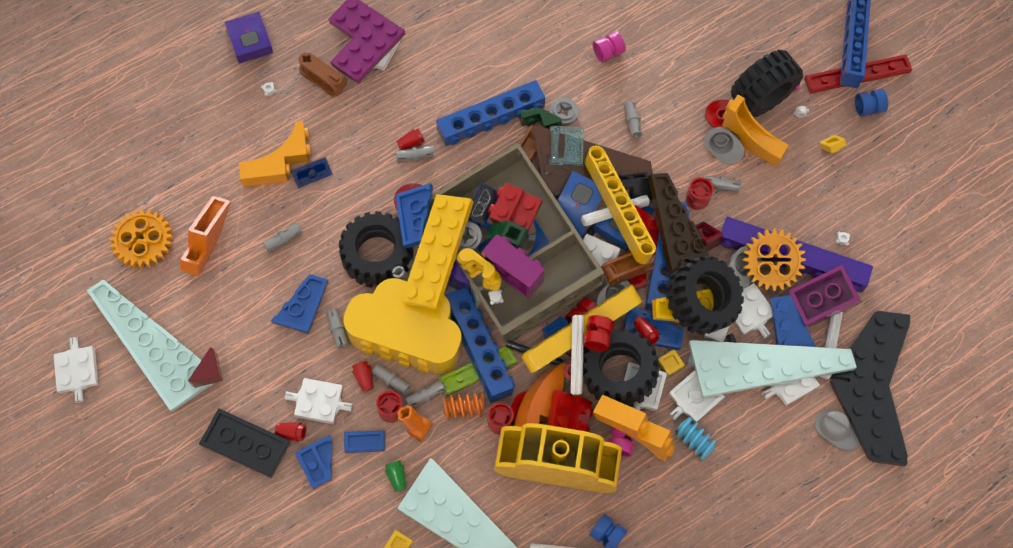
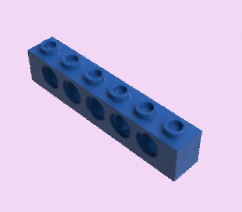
[840,0,871,89]
[436,80,546,146]
[645,202,690,311]
[445,288,515,403]

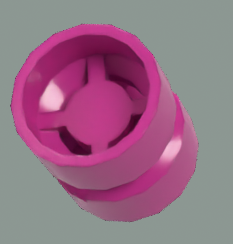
[592,31,626,63]
[608,427,635,457]

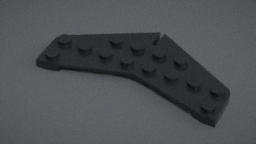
[830,311,910,467]

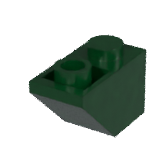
[485,221,529,249]

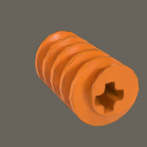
[443,392,484,420]

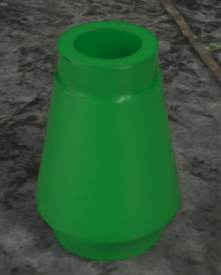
[385,460,407,492]

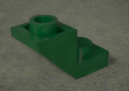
[520,107,562,132]

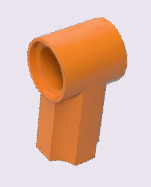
[397,405,433,441]

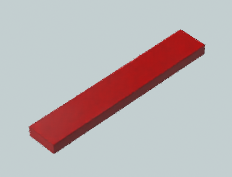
[804,54,913,94]

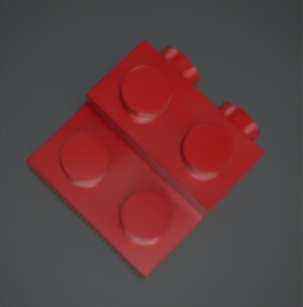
[488,183,543,232]
[547,389,593,432]

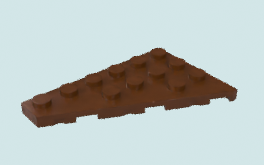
[532,125,653,196]

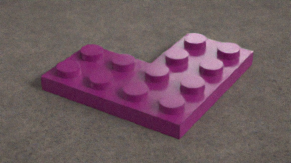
[328,0,406,84]

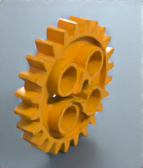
[109,209,174,269]
[742,228,806,291]

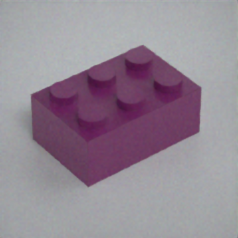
[482,234,545,299]
[789,265,862,327]

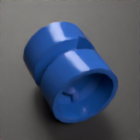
[855,89,888,116]
[589,513,628,548]

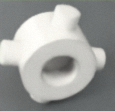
[261,82,277,96]
[793,106,809,118]
[835,231,850,246]
[488,289,504,305]

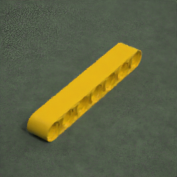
[585,146,656,264]
[521,285,642,373]

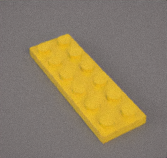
[401,194,474,310]

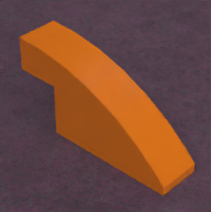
[180,196,230,276]
[514,363,566,427]

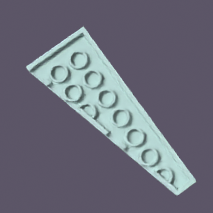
[87,280,214,412]
[688,340,857,398]
[397,458,517,548]

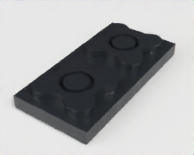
[199,408,291,479]

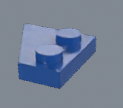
[295,435,332,490]

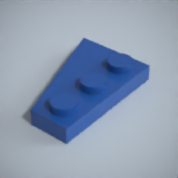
[395,183,433,249]
[271,274,328,334]
[770,295,816,347]
[624,307,684,351]

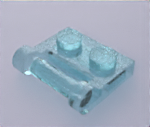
[549,126,584,166]

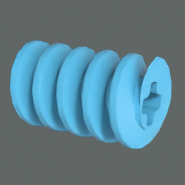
[673,416,716,461]

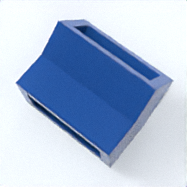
[542,316,568,339]

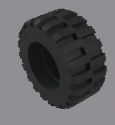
[731,50,803,117]
[339,211,413,288]
[666,256,744,334]
[583,328,659,407]

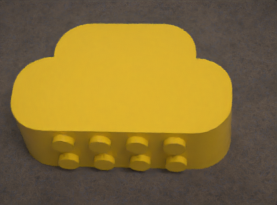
[344,278,462,374]
[494,423,622,493]

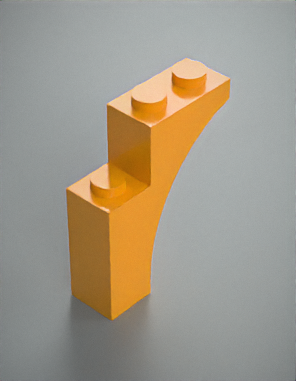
[722,95,789,167]
[239,121,311,187]
[593,395,675,462]

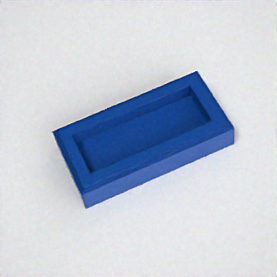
[344,430,385,453]

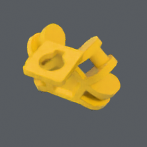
[457,248,501,291]

